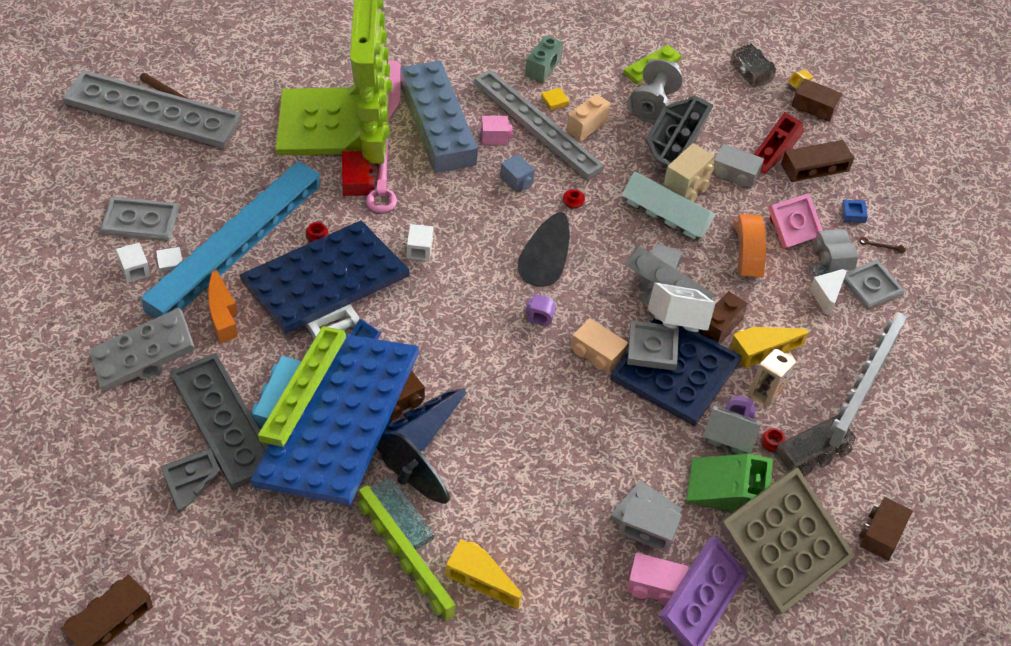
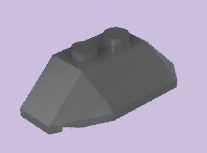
[645,95,713,167]

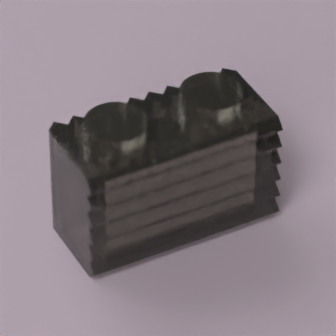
[730,43,776,88]

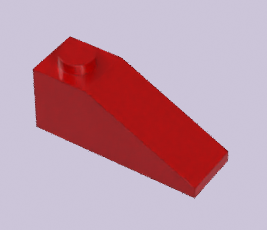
[754,112,804,174]

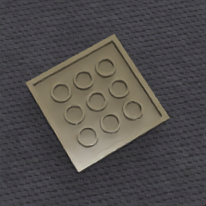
[718,467,855,615]

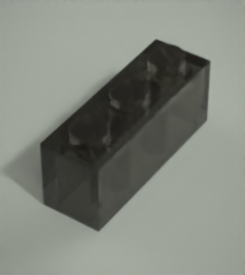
[774,415,856,477]

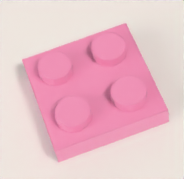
[768,193,823,249]

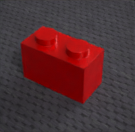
[342,151,374,196]

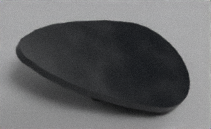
[518,212,570,287]
[380,432,450,504]

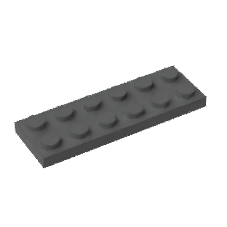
[170,353,268,490]

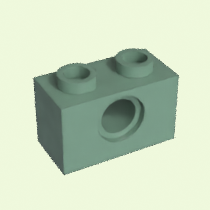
[525,35,564,83]

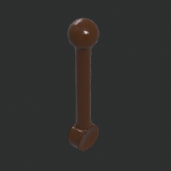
[859,237,906,253]

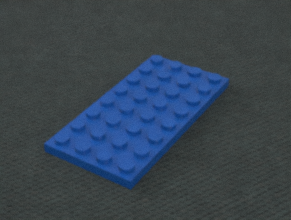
[250,334,419,506]

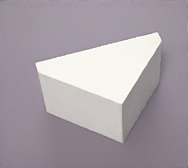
[810,269,847,316]

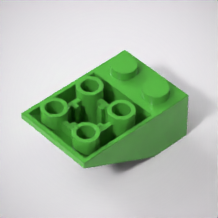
[686,454,773,512]

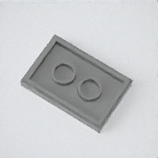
[100,197,179,241]

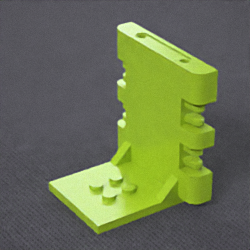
[275,0,392,164]

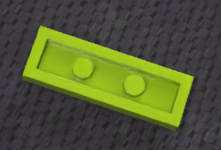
[623,45,682,85]

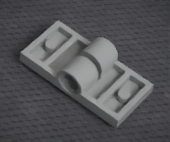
[89,308,195,391]

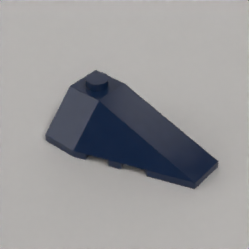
[377,388,467,451]

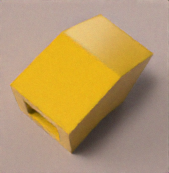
[787,69,814,89]

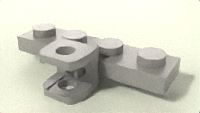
[624,245,715,305]

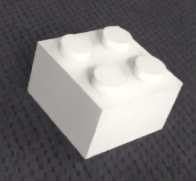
[648,282,715,332]

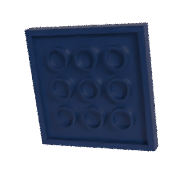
[610,318,742,426]

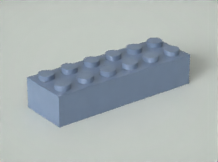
[400,60,478,173]

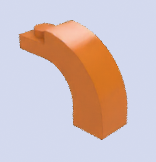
[733,214,766,277]

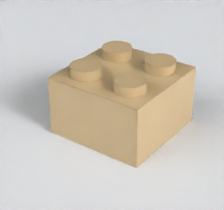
[663,143,715,202]

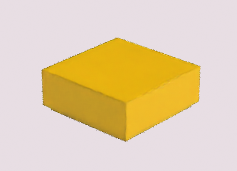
[541,87,570,111]

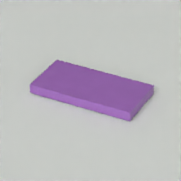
[658,536,748,646]

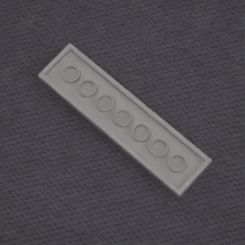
[63,70,242,149]

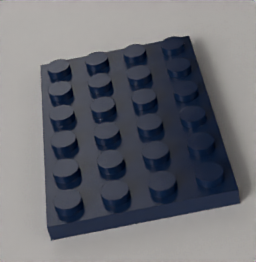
[239,220,410,334]

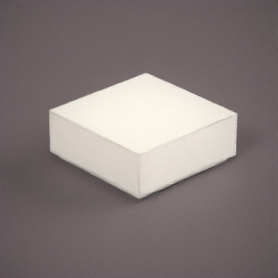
[156,247,182,273]

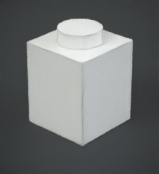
[407,224,433,261]
[116,242,150,283]

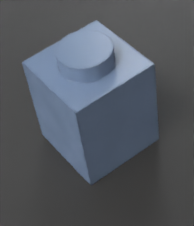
[500,154,535,192]

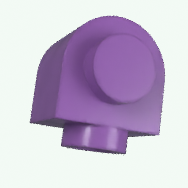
[525,294,556,326]
[725,396,757,419]

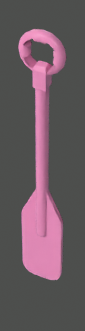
[366,60,401,213]

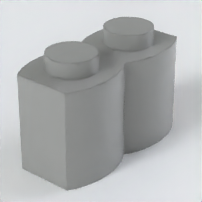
[813,229,858,272]

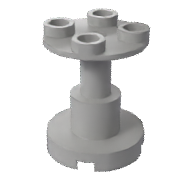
[627,59,683,124]

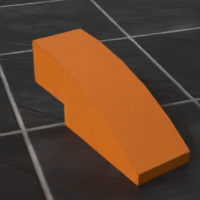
[208,270,238,344]

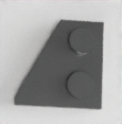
[161,448,220,513]

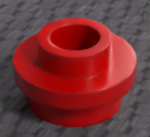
[563,189,585,209]
[306,222,329,242]
[761,428,786,452]

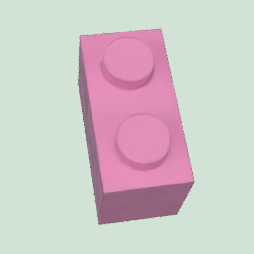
[626,553,688,605]

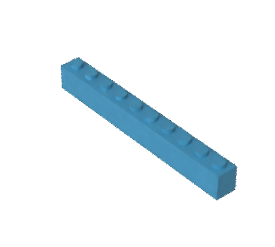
[141,161,320,319]

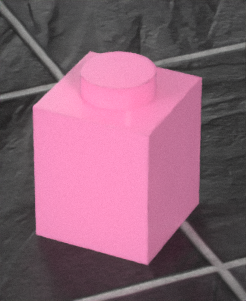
[481,116,513,145]

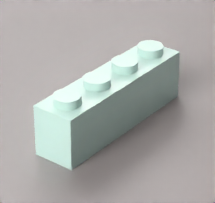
[622,171,716,239]

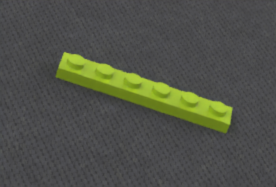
[258,326,346,447]
[357,485,456,621]

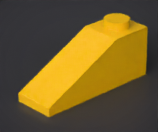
[730,327,809,368]
[445,539,522,609]

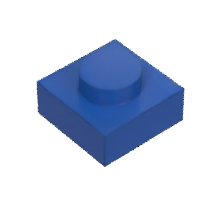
[842,199,868,223]
[350,319,382,339]

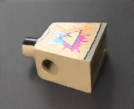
[747,350,796,407]

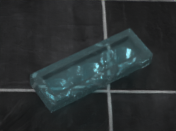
[370,477,434,550]

